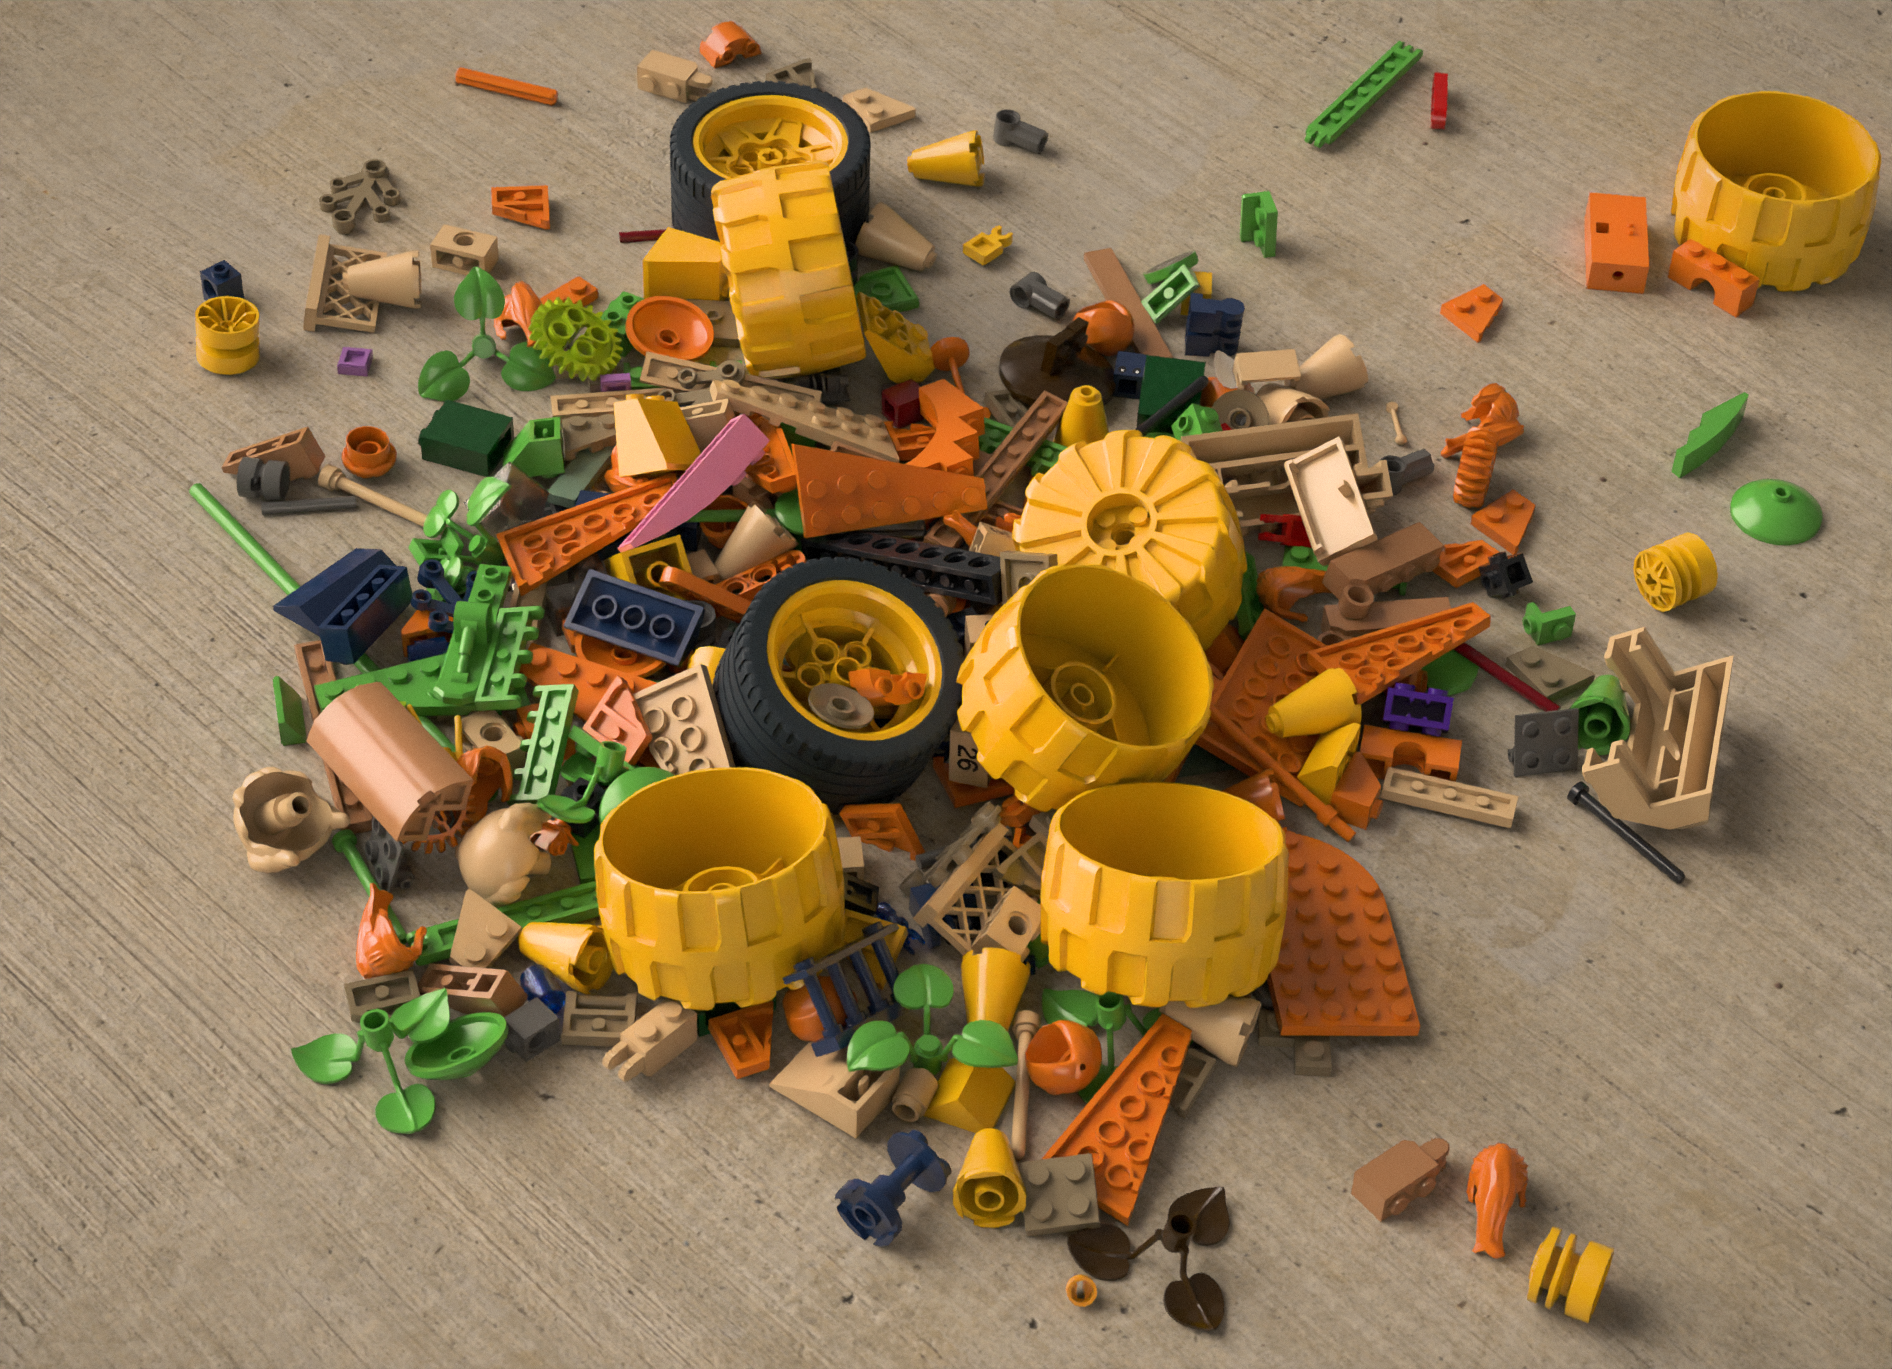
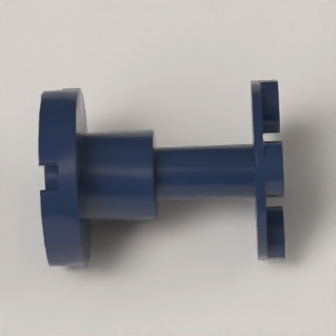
[835,1130,952,1246]

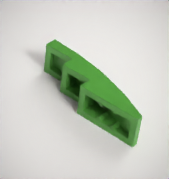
[1672,392,1749,478]

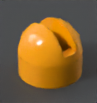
[1066,1275,1097,1307]

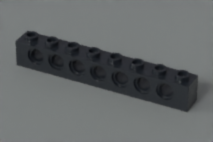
[800,530,1002,605]

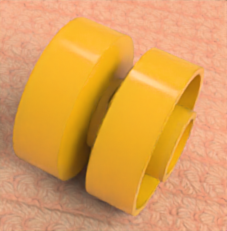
[195,296,260,375]

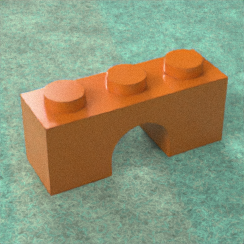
[1668,239,1760,317]
[1360,725,1462,782]

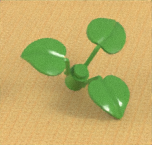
[418,266,556,401]
[423,477,512,602]
[537,741,629,823]
[847,964,1018,1075]
[291,988,451,1134]
[1042,988,1194,1103]

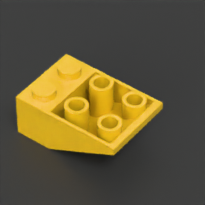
[856,292,935,385]

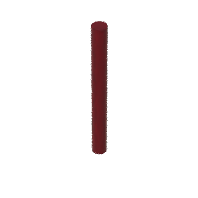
[1453,642,1561,712]

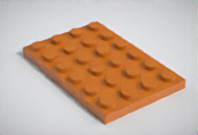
[1195,608,1327,808]

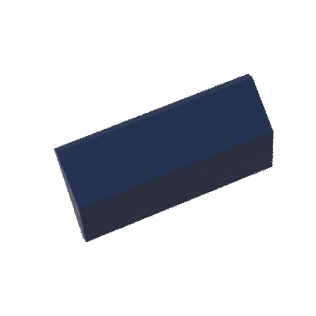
[273,548,396,637]
[563,569,705,668]

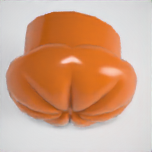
[341,426,397,479]

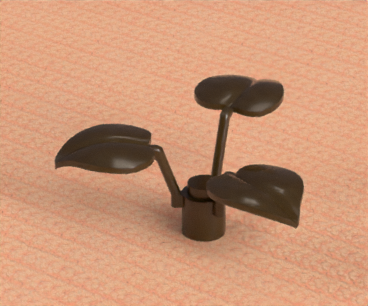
[1067,1187,1229,1332]

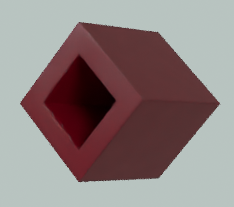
[882,379,925,429]

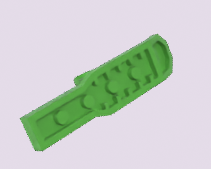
[433,564,512,705]

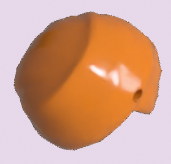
[1073,300,1135,356]
[782,975,858,1041]
[1024,1020,1102,1096]

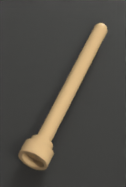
[318,464,448,535]
[1011,1011,1041,1160]

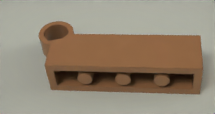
[1322,522,1444,619]
[1317,597,1451,646]

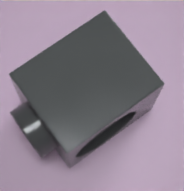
[504,997,560,1062]

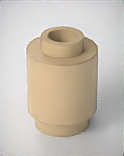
[892,1068,938,1122]

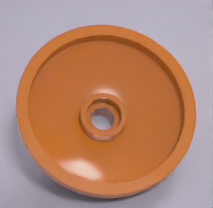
[625,296,714,362]
[575,633,666,678]

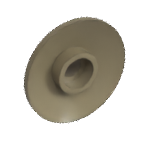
[1212,390,1269,430]
[808,683,874,729]

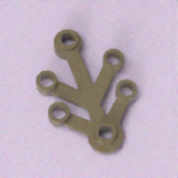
[319,159,401,234]
[658,360,745,418]
[898,801,1002,897]

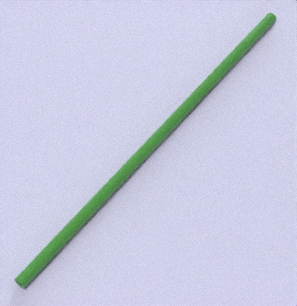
[189,483,498,802]

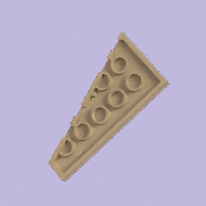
[710,379,900,463]
[633,664,736,775]

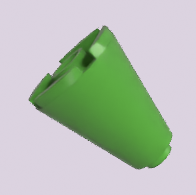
[1569,675,1631,755]

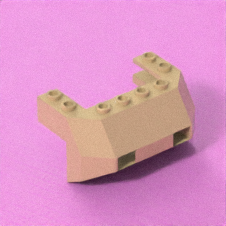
[1181,413,1393,537]
[1582,627,1734,830]

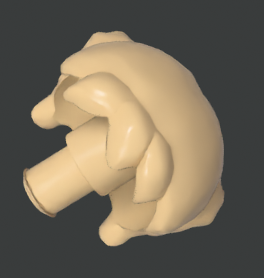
[233,767,351,873]
[455,803,552,908]

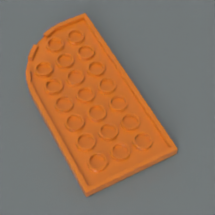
[1267,830,1420,1036]

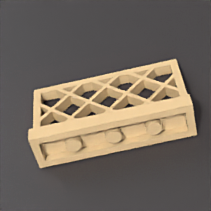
[303,234,387,333]
[913,822,1039,956]

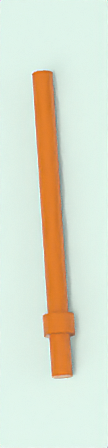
[1209,703,1356,843]

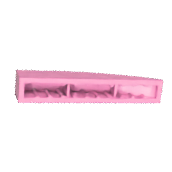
[617,414,770,552]

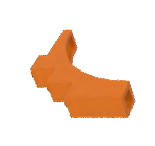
[906,379,985,476]

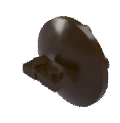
[998,317,1116,406]

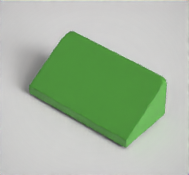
[1141,264,1200,324]
[273,676,307,746]

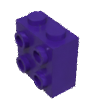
[1383,683,1454,737]

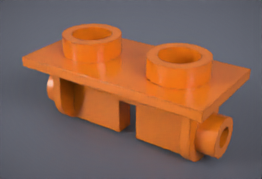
[530,818,579,856]

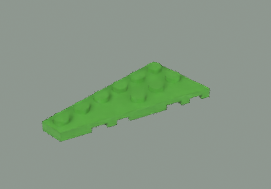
[314,653,531,716]

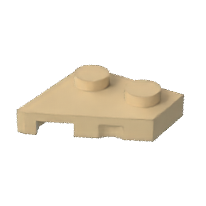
[843,88,916,133]
[449,888,522,969]

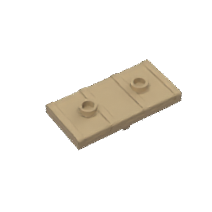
[1284,436,1378,566]

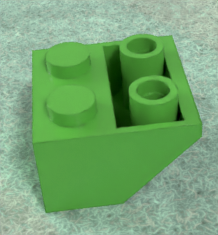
[503,417,565,482]

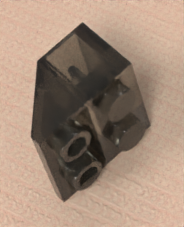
[464,462,549,541]

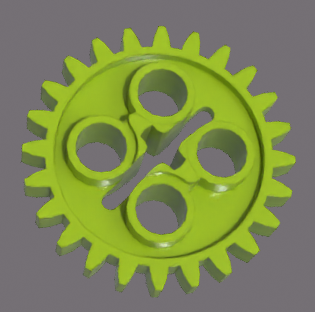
[528,297,623,382]

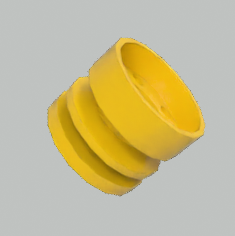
[1633,532,1718,612]
[1527,1226,1615,1323]

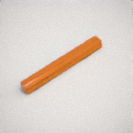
[455,67,558,105]

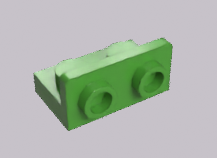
[1240,191,1278,258]

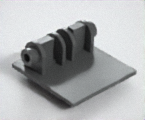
[782,368,850,405]
[1507,708,1579,777]
[365,816,414,893]

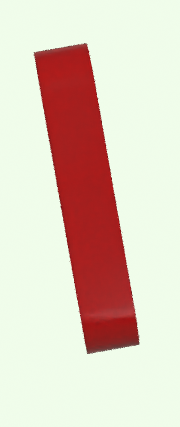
[1430,72,1448,130]

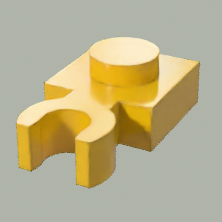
[963,225,1013,266]

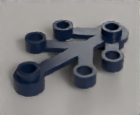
[411,559,477,634]

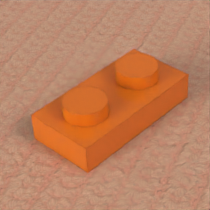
[540,276,598,307]

